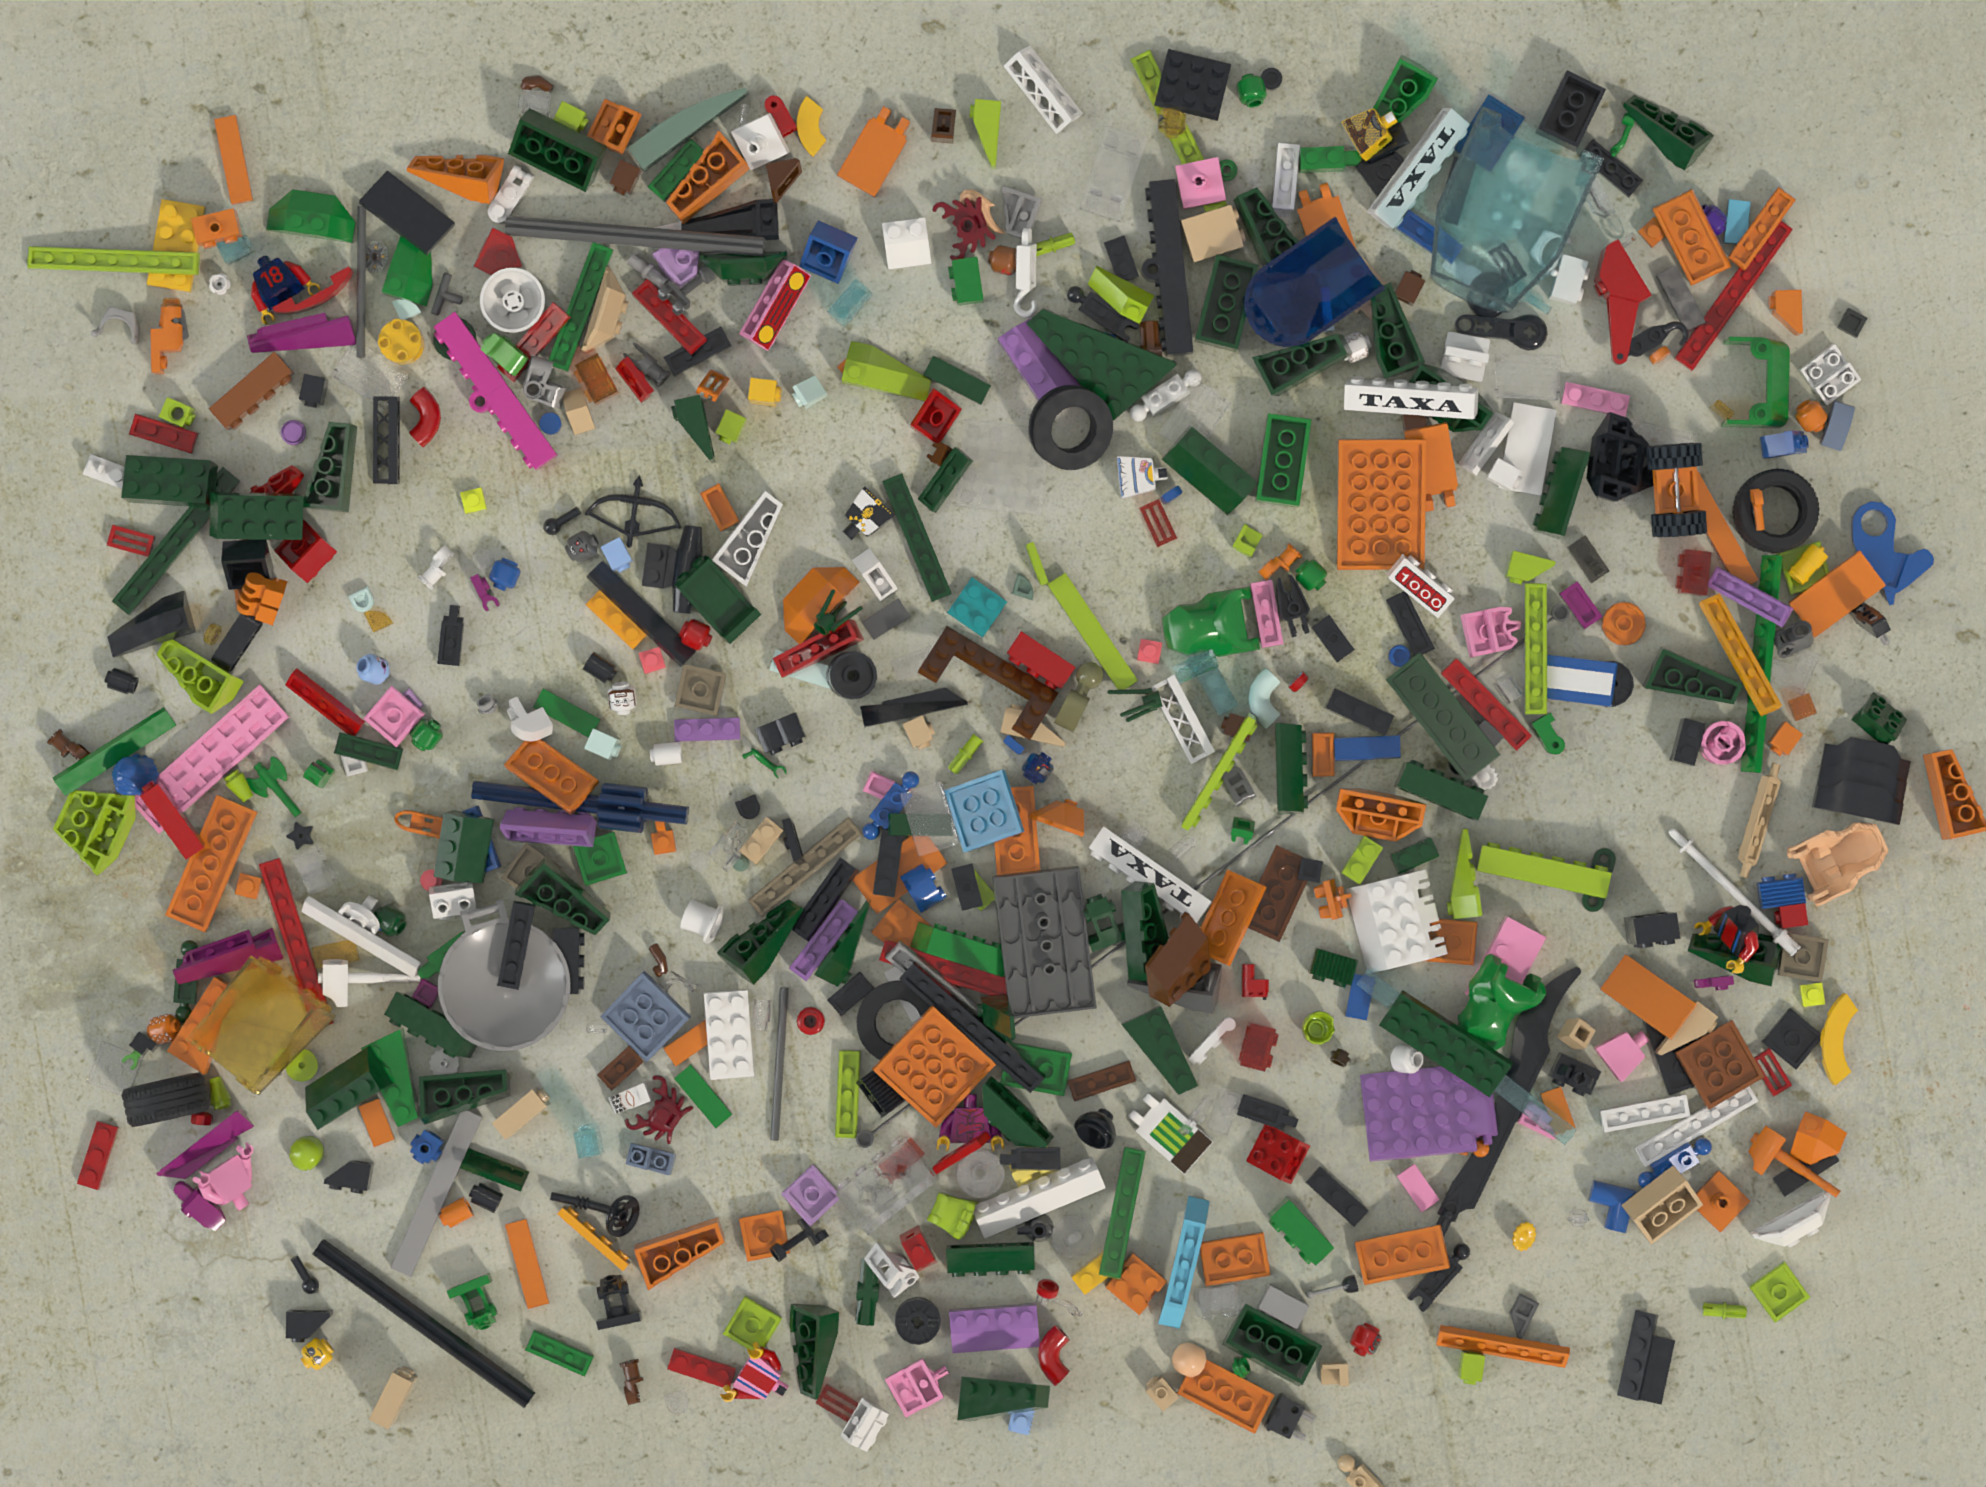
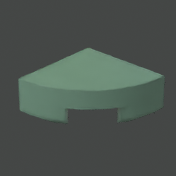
[1012,573,1033,601]

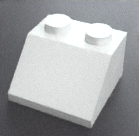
[882,218,931,270]

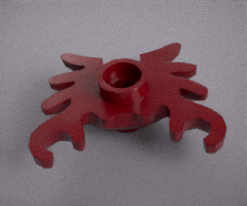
[932,197,996,260]
[624,1075,693,1144]

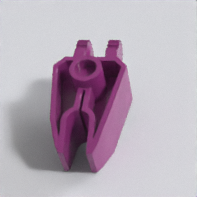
[173,1181,226,1231]

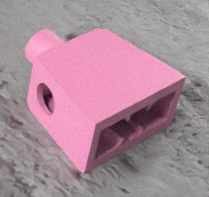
[1593,1031,1649,1082]

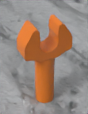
[1750,489,1765,531]

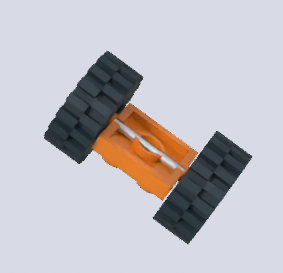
[1646,443,1707,537]

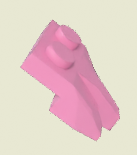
[1460,607,1521,658]

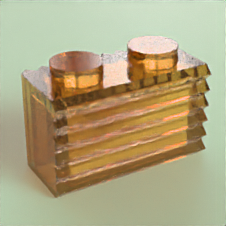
[574,353,619,405]

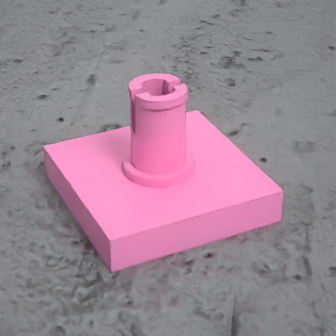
[1175,157,1227,209]

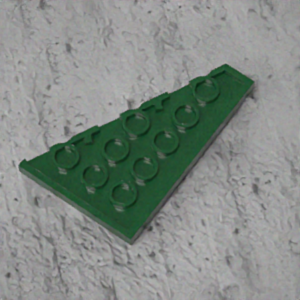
[1026,308,1177,421]

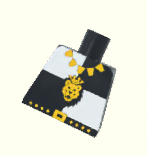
[842,486,895,540]

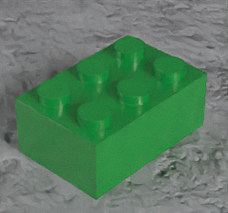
[1268,1196,1334,1266]

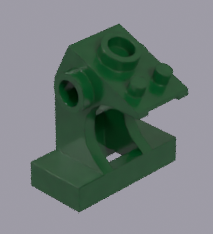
[1083,894,1125,952]

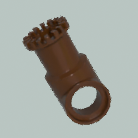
[47,729,90,761]
[619,1359,644,1405]

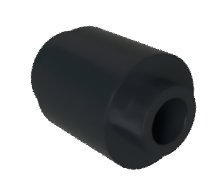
[104,667,139,695]

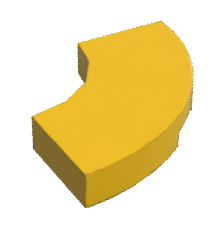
[797,96,827,157]

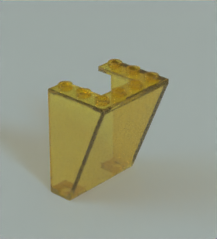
[186,955,336,1095]

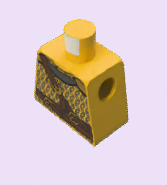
[1342,108,1398,161]

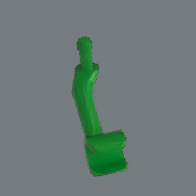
[1610,112,1635,157]
[742,748,787,779]

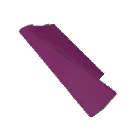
[247,312,356,353]

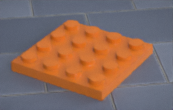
[872,1005,996,1128]

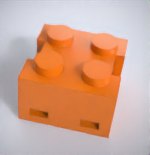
[1105,1251,1167,1316]

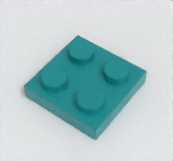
[947,577,1007,638]

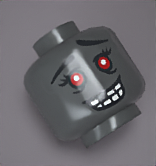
[565,531,599,563]

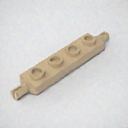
[1738,763,1781,878]

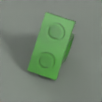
[481,333,529,376]

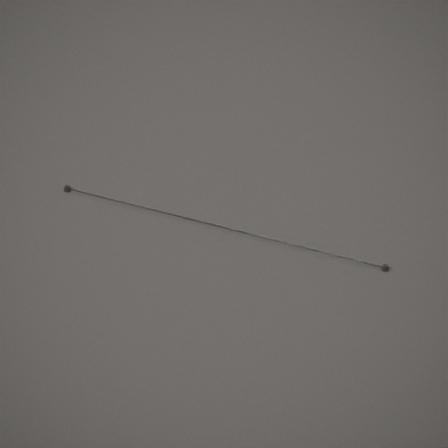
[856,604,1570,1148]

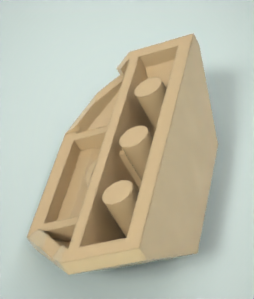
[581,266,629,353]

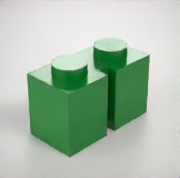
[948,257,984,306]

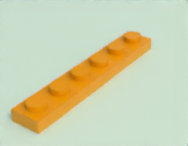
[1699,593,1782,716]

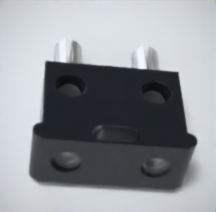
[1264,1393,1316,1442]

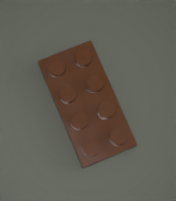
[1248,845,1308,942]

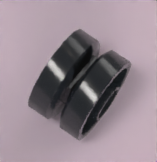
[826,651,877,699]

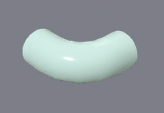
[1248,668,1281,729]

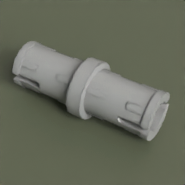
[627,253,669,289]

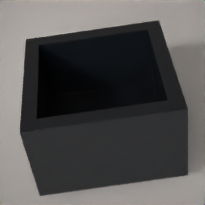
[221,539,274,590]

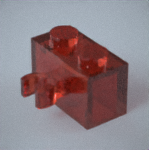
[1675,549,1712,597]

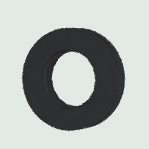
[1028,385,1113,470]
[857,981,931,1060]

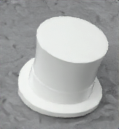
[680,899,723,944]

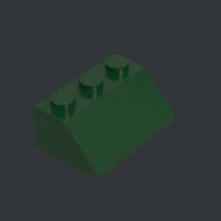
[434,810,494,883]

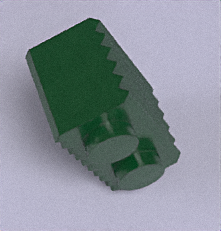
[1390,837,1439,874]
[1308,948,1358,988]

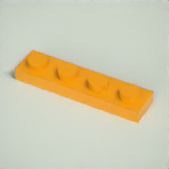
[557,1206,630,1271]

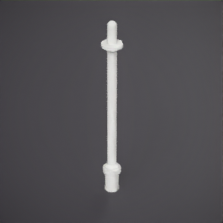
[1669,828,1801,957]

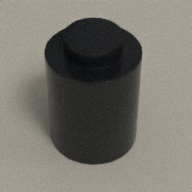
[583,652,618,684]
[469,1182,504,1213]

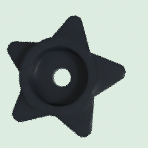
[286,822,314,850]

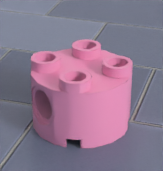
[1699,721,1746,765]

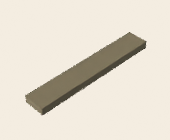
[748,817,862,917]

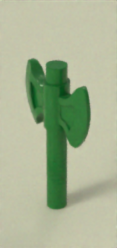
[246,756,302,818]

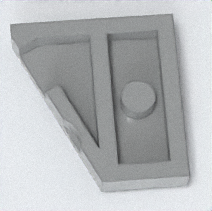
[1002,186,1043,239]

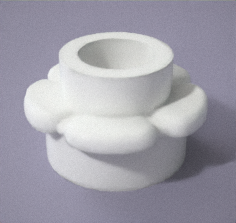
[209,273,231,295]

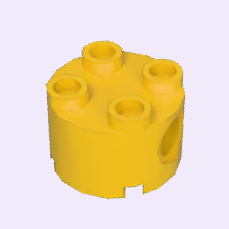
[378,319,425,365]

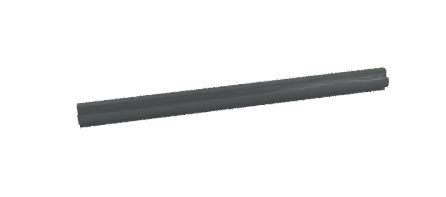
[505,216,766,257]

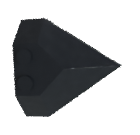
[1586,412,1654,502]

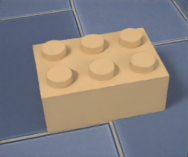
[1621,1165,1703,1245]

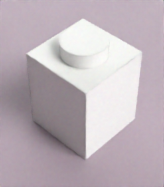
[1486,458,1522,491]

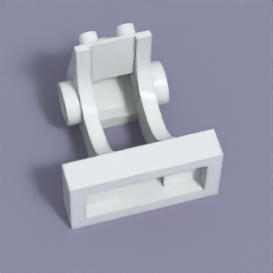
[864,1243,920,1298]

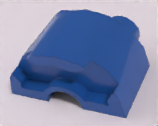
[900,864,947,913]

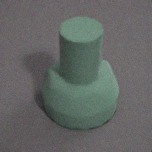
[732,854,749,872]

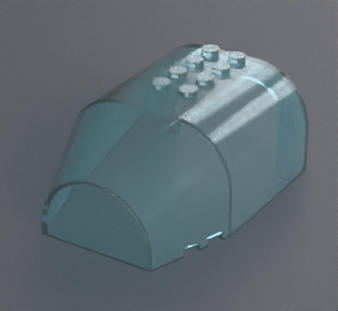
[1430,106,1604,313]

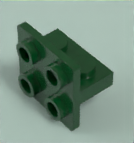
[1851,692,1907,744]

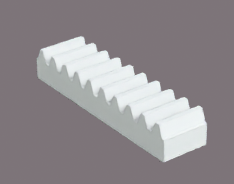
[1599,1094,1690,1133]

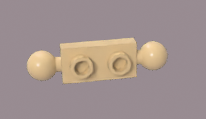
[1337,1454,1384,1487]

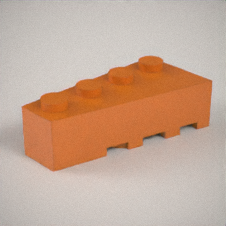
[666,131,750,225]
[1923,749,1986,840]
[634,1217,725,1291]

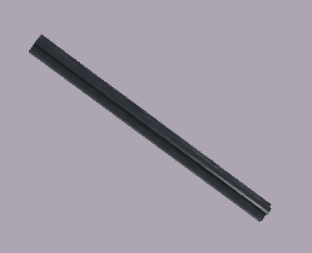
[312,1239,535,1408]

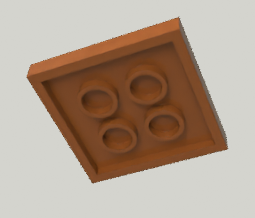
[1675,1020,1765,1110]

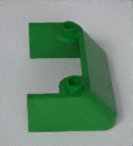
[1722,337,1790,429]

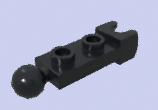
[1067,286,1140,342]
[1406,1243,1470,1312]

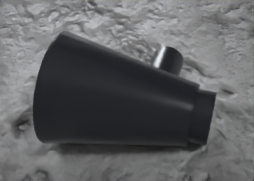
[1017,1214,1054,1242]

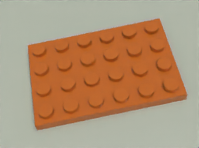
[1337,439,1427,570]

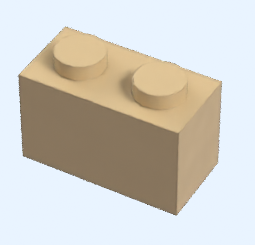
[739,817,785,865]

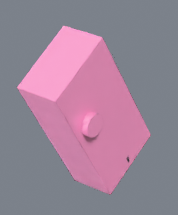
[1464,916,1546,995]

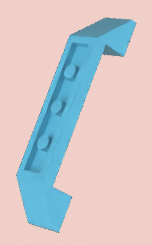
[1158,1196,1210,1329]

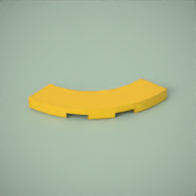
[1820,993,1858,1086]

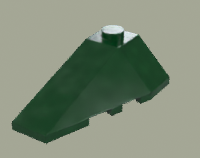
[1623,95,1714,171]
[814,899,871,987]
[1688,934,1782,986]
[789,1304,839,1400]

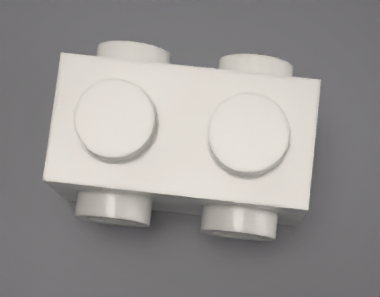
[429,882,477,920]

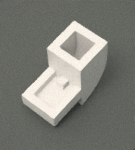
[507,697,553,741]

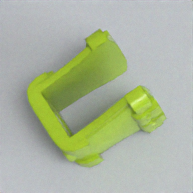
[927,1192,978,1240]

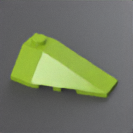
[156,639,244,714]
[1446,829,1483,919]

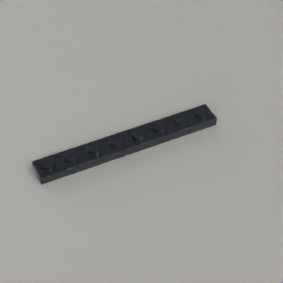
[899,961,1046,1093]

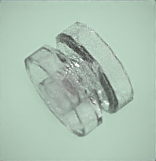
[955,1147,1005,1198]

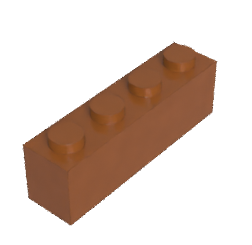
[208,352,295,430]

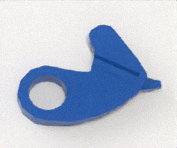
[1851,502,1934,605]

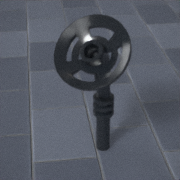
[550,1192,640,1237]

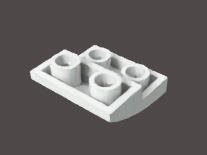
[1798,343,1861,406]

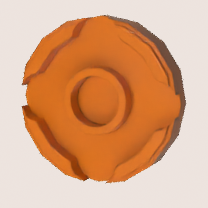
[1602,602,1646,646]

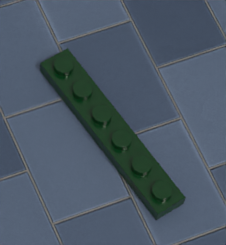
[882,473,952,602]

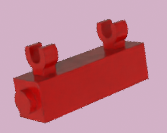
[140,780,205,860]

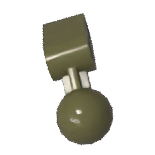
[1054,662,1103,732]

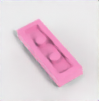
[1561,382,1630,417]
[1250,580,1284,648]

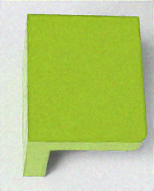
[1231,524,1262,558]

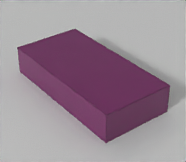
[1559,581,1602,629]

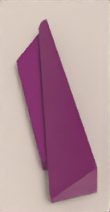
[172,928,283,984]
[156,1109,254,1179]

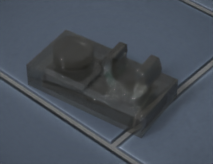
[1567,535,1610,583]

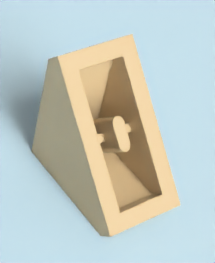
[563,387,596,435]

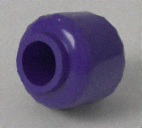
[1701,204,1727,236]

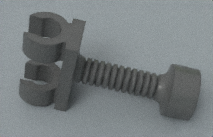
[657,265,715,316]

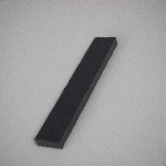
[587,561,696,667]

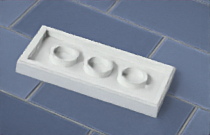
[1498,402,1557,496]

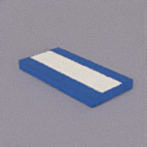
[1547,655,1618,707]

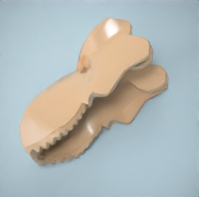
[1787,822,1888,907]

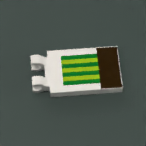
[1128,1093,1213,1175]

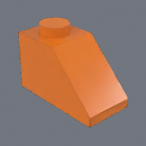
[1768,290,1803,336]

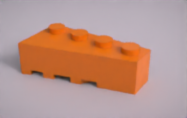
[167,976,237,1075]

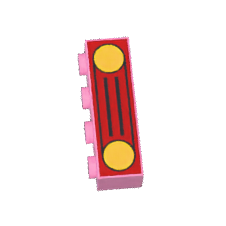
[739,259,811,351]

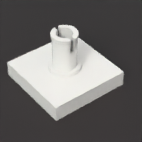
[731,113,790,170]

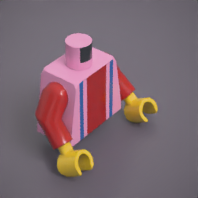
[720,1342,789,1402]

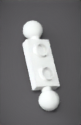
[1130,369,1202,422]

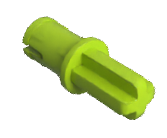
[1036,232,1075,257]
[948,734,983,774]
[1702,1302,1747,1319]

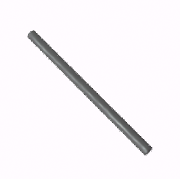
[356,206,366,358]
[770,987,789,1141]

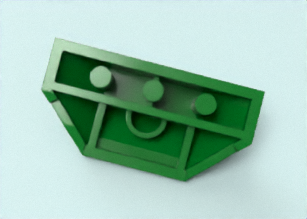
[266,189,356,243]

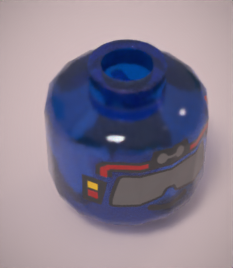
[1022,752,1054,785]

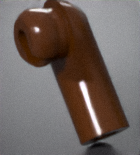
[520,75,554,94]
[649,943,668,977]

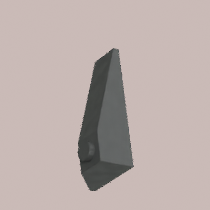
[1127,963,1222,1014]

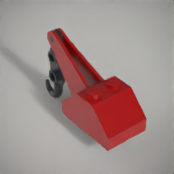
[1593,239,1689,365]

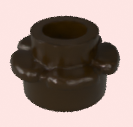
[1330,1048,1351,1067]

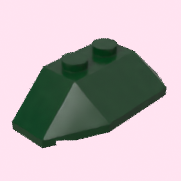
[699,251,788,286]
[1409,363,1494,432]
[982,1076,1054,1147]

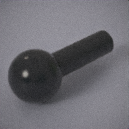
[543,506,581,535]
[291,1256,319,1294]

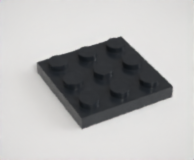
[1154,49,1231,121]

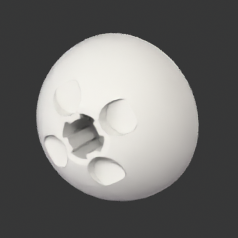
[480,268,545,333]

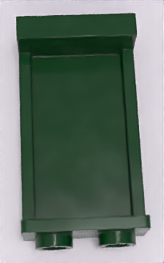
[674,555,762,644]

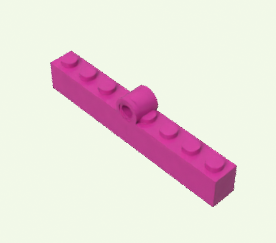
[434,312,558,470]

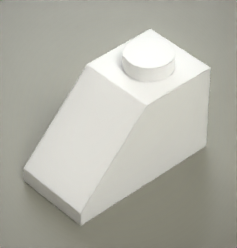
[852,548,898,601]

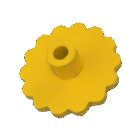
[1512,1222,1537,1252]

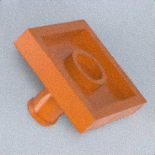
[1696,1170,1750,1233]

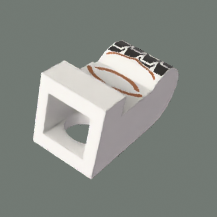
[608,1082,653,1114]

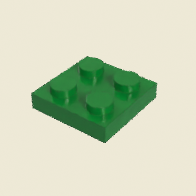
[573,832,627,886]

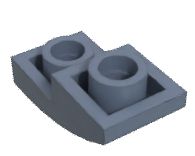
[1819,400,1855,451]
[626,1143,676,1175]

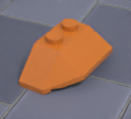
[783,567,860,644]
[1336,788,1426,842]

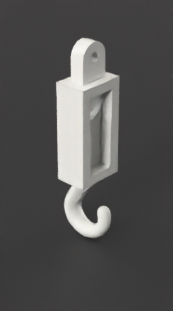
[1013,228,1037,318]

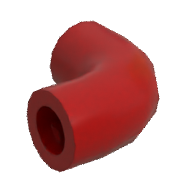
[408,387,441,448]
[1037,1325,1070,1386]

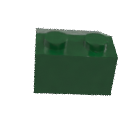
[671,395,716,463]

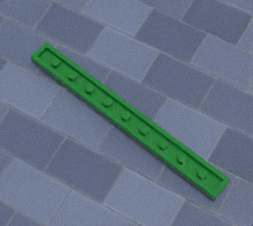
[1741,555,1783,773]

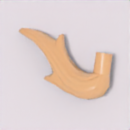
[957,189,1005,234]

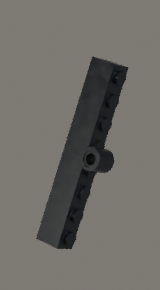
[1141,179,1193,357]

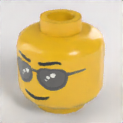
[300,1338,334,1370]

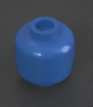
[489,557,521,591]

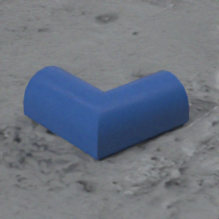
[1588,1180,1636,1233]

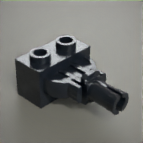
[1548,1052,1601,1097]

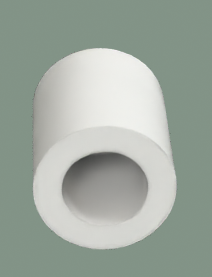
[650,741,682,766]

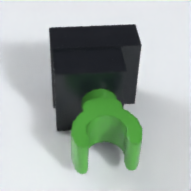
[122,1031,158,1070]

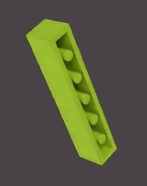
[1477,842,1612,899]

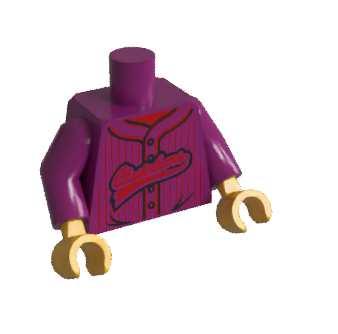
[936,1094,1004,1151]

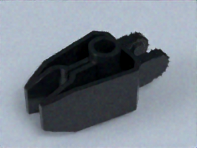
[1276,574,1310,638]

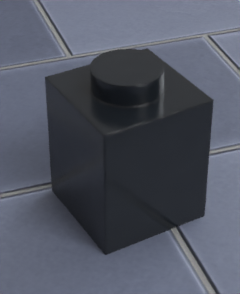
[299,374,329,408]

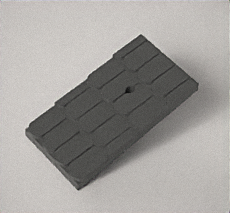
[992,866,1097,1018]

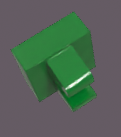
[1231,817,1255,845]

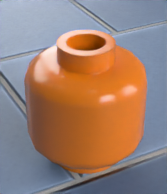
[1795,399,1828,433]

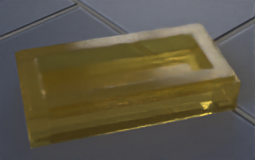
[312,940,360,969]

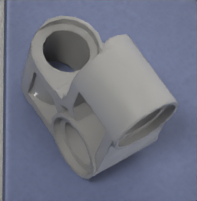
[523,355,566,408]

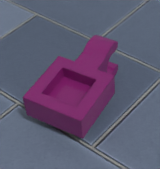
[470,574,500,612]

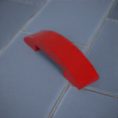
[272,266,354,315]

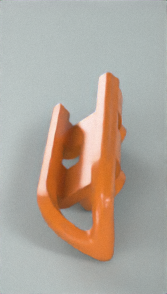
[394,810,443,839]

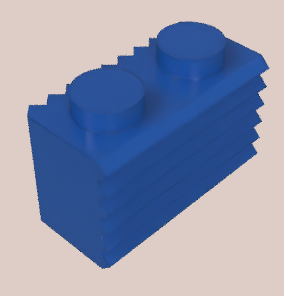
[1756,873,1806,909]

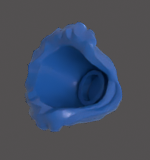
[112,754,159,795]

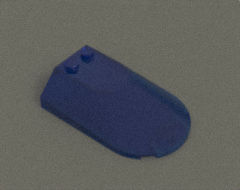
[1244,216,1386,347]

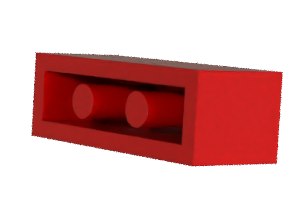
[1007,631,1076,690]

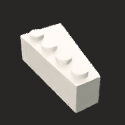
[712,491,783,587]

